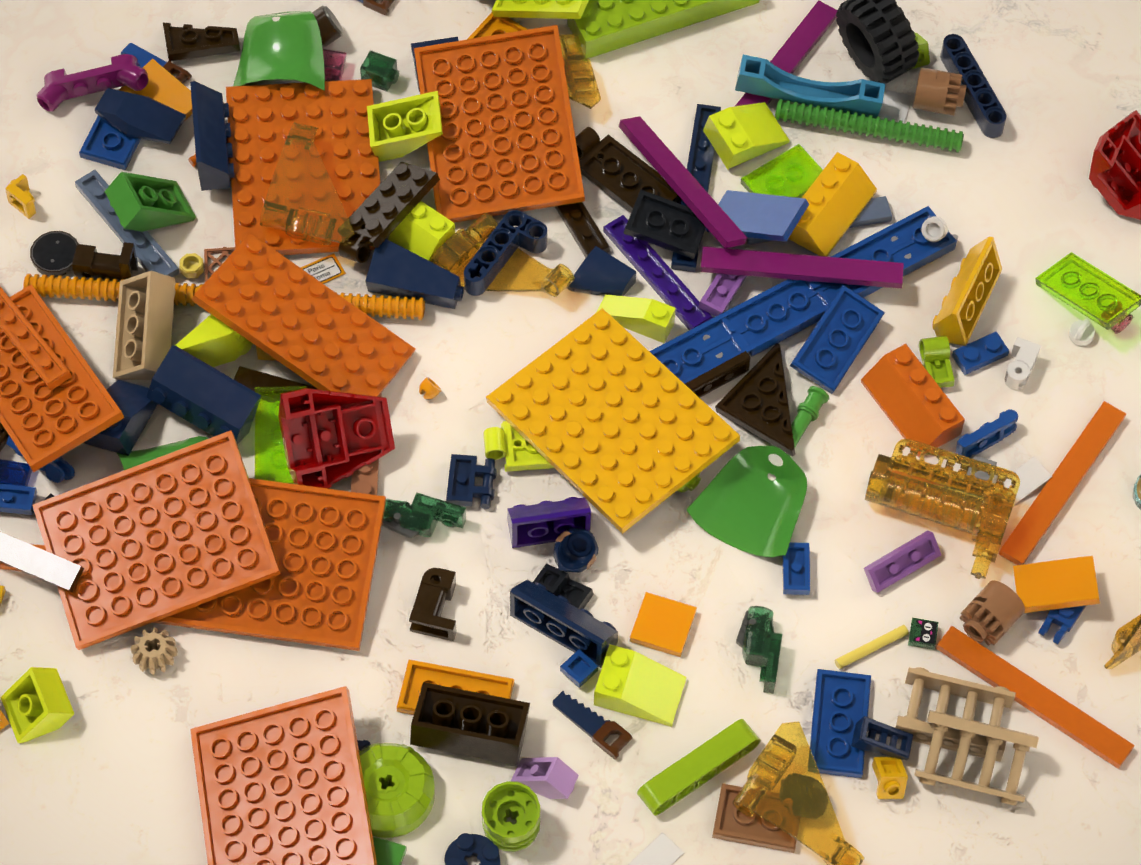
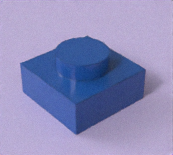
[560,649,598,688]

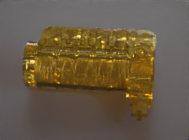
[865,439,1020,579]

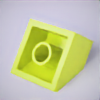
[388,201,456,263]
[0,667,74,743]

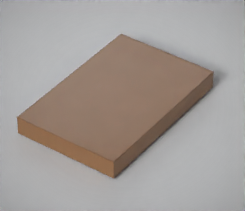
[712,783,801,853]

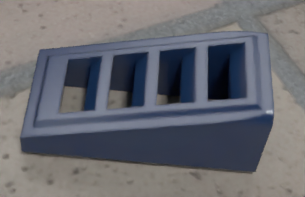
[851,716,913,761]

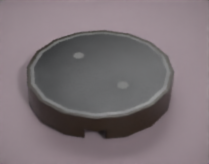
[30,231,78,277]

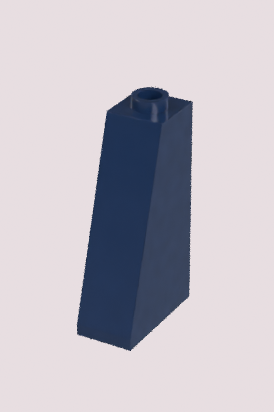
[365,239,464,309]

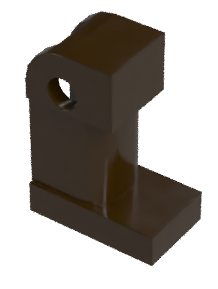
[72,242,139,282]
[409,568,457,642]

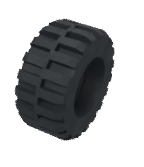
[836,0,919,84]

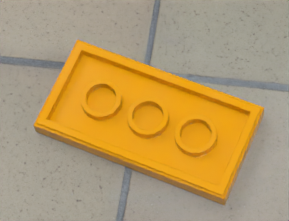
[397,660,514,715]

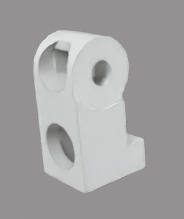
[1005,337,1041,390]

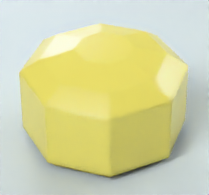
[179,253,204,279]

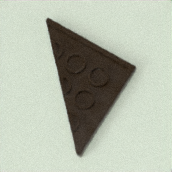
[715,343,795,456]

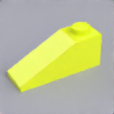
[596,295,676,343]

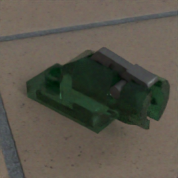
[382,492,466,539]
[736,606,782,694]

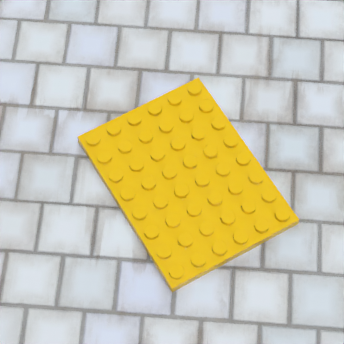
[486,308,740,534]

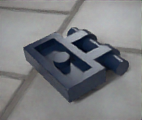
[446,454,497,509]

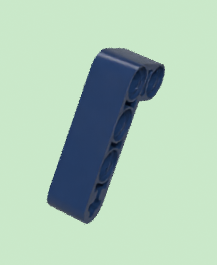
[464,210,547,296]

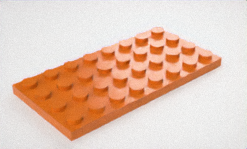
[192,233,416,397]
[0,284,125,472]

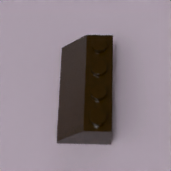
[410,682,530,766]

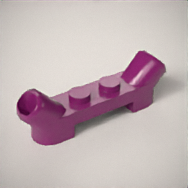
[36,54,148,112]

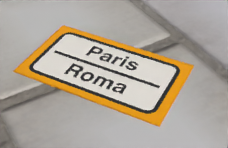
[301,253,346,283]

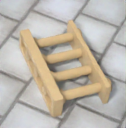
[895,667,1016,762]
[915,710,1039,806]

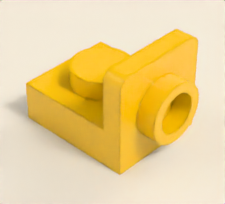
[5,174,36,219]
[872,757,908,799]

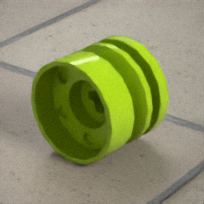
[482,781,540,852]

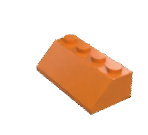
[861,344,965,458]

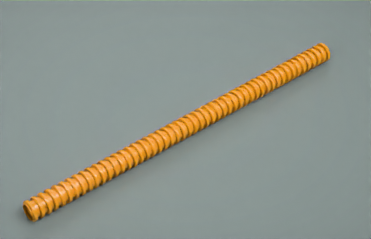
[23,274,425,320]

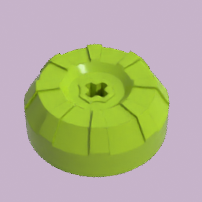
[359,743,435,838]

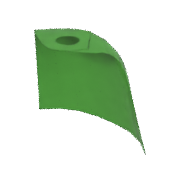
[686,446,807,558]

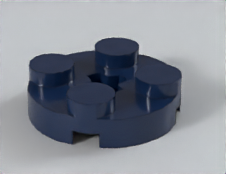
[444,833,500,865]

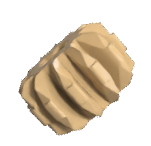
[131,627,178,675]

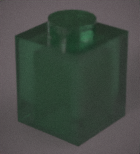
[360,50,399,92]

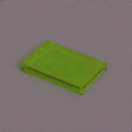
[741,144,823,198]

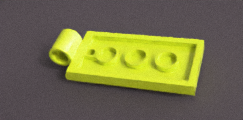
[483,421,554,472]

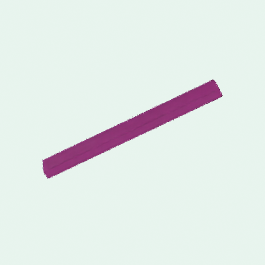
[735,0,837,106]
[618,116,747,249]
[701,247,904,289]

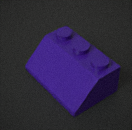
[507,497,591,548]

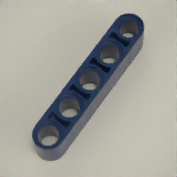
[940,34,1007,138]

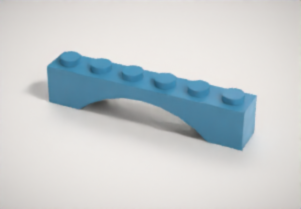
[735,54,885,118]

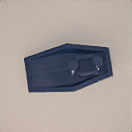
[95,88,186,144]

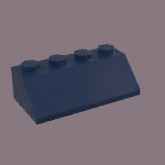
[190,81,235,191]
[147,345,261,445]
[510,579,618,668]

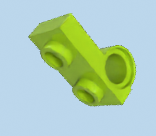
[918,336,955,388]

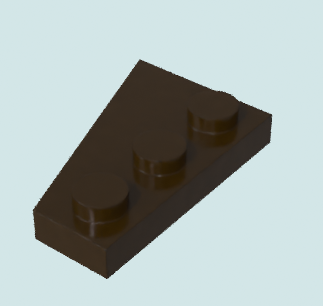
[163,22,240,62]

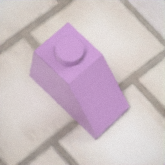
[511,757,579,799]

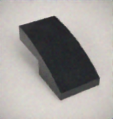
[533,564,594,609]

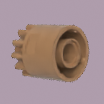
[913,67,967,116]
[959,580,1025,646]

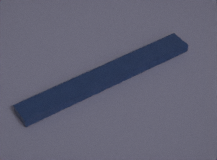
[671,104,721,272]

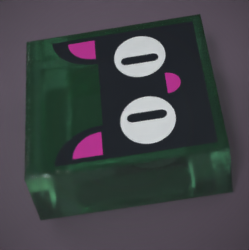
[908,617,939,650]

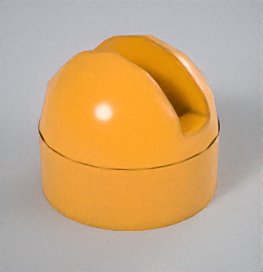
[419,377,442,400]

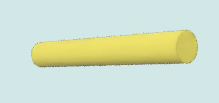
[835,625,909,669]

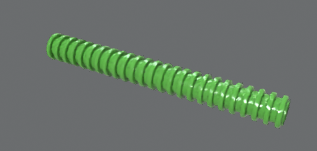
[775,99,964,153]

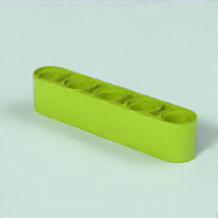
[637,719,761,816]

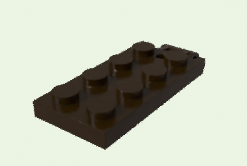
[575,127,680,212]
[337,162,440,263]

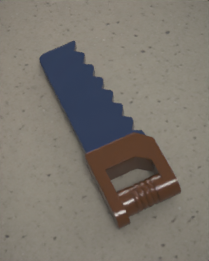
[552,691,632,760]

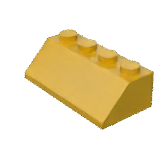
[788,152,877,257]
[932,237,1002,346]

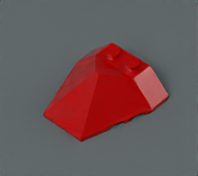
[1089,110,1141,220]
[278,388,395,489]

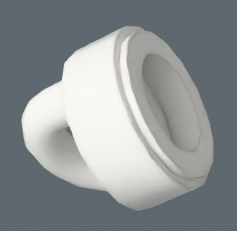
[921,216,948,242]
[1069,318,1095,346]

